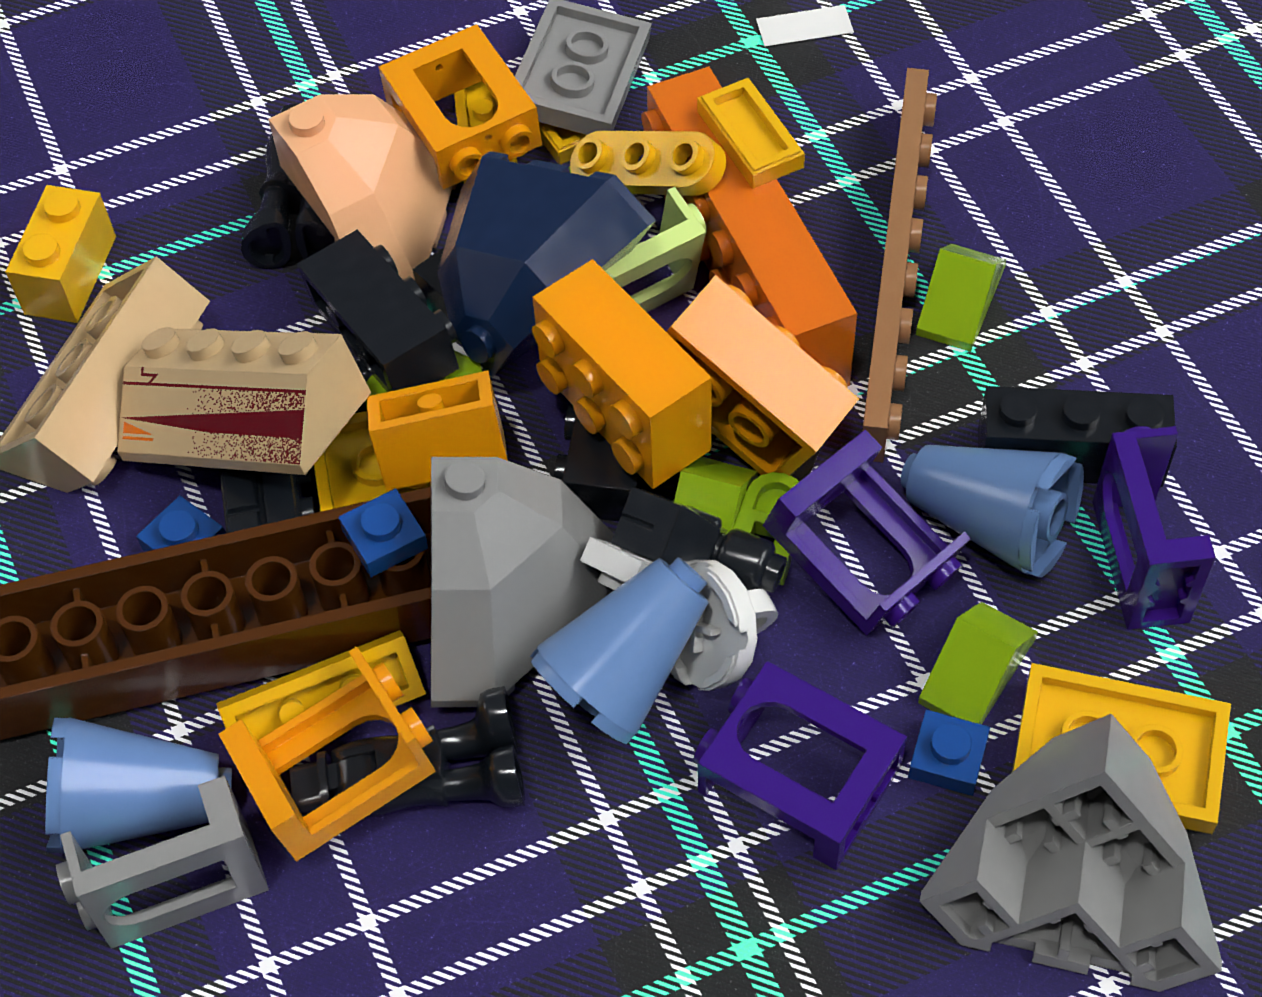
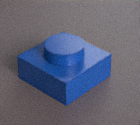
[339,488,428,577]
[136,495,225,552]
[908,709,991,796]

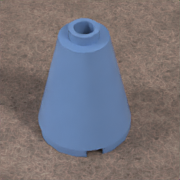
[901,445,1084,578]
[530,557,709,744]
[45,717,232,854]

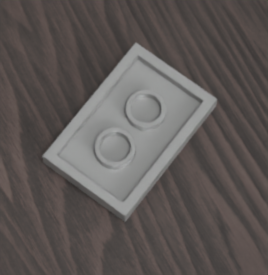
[515,0,652,135]

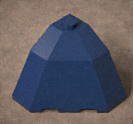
[437,151,656,378]

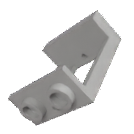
[56,775,269,949]

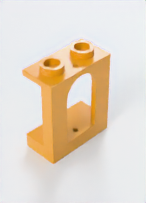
[378,24,542,190]
[218,646,436,862]

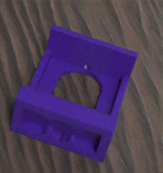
[1092,426,1216,630]
[762,429,971,636]
[693,661,907,870]

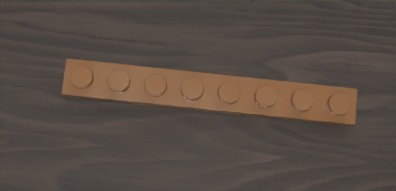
[862,68,937,463]

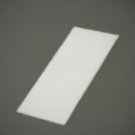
[756,5,854,47]

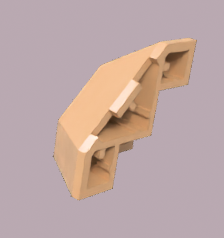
[268,94,458,280]

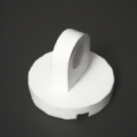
[671,560,778,691]

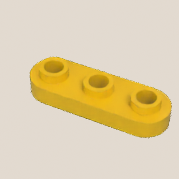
[570,131,726,196]

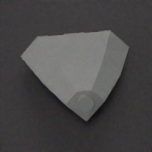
[430,457,614,707]
[919,714,1222,992]

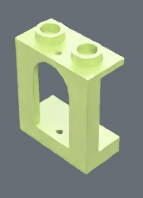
[605,186,707,312]

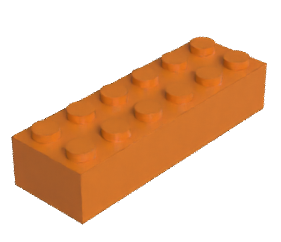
[641,66,857,387]

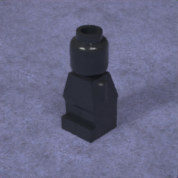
[611,487,787,593]

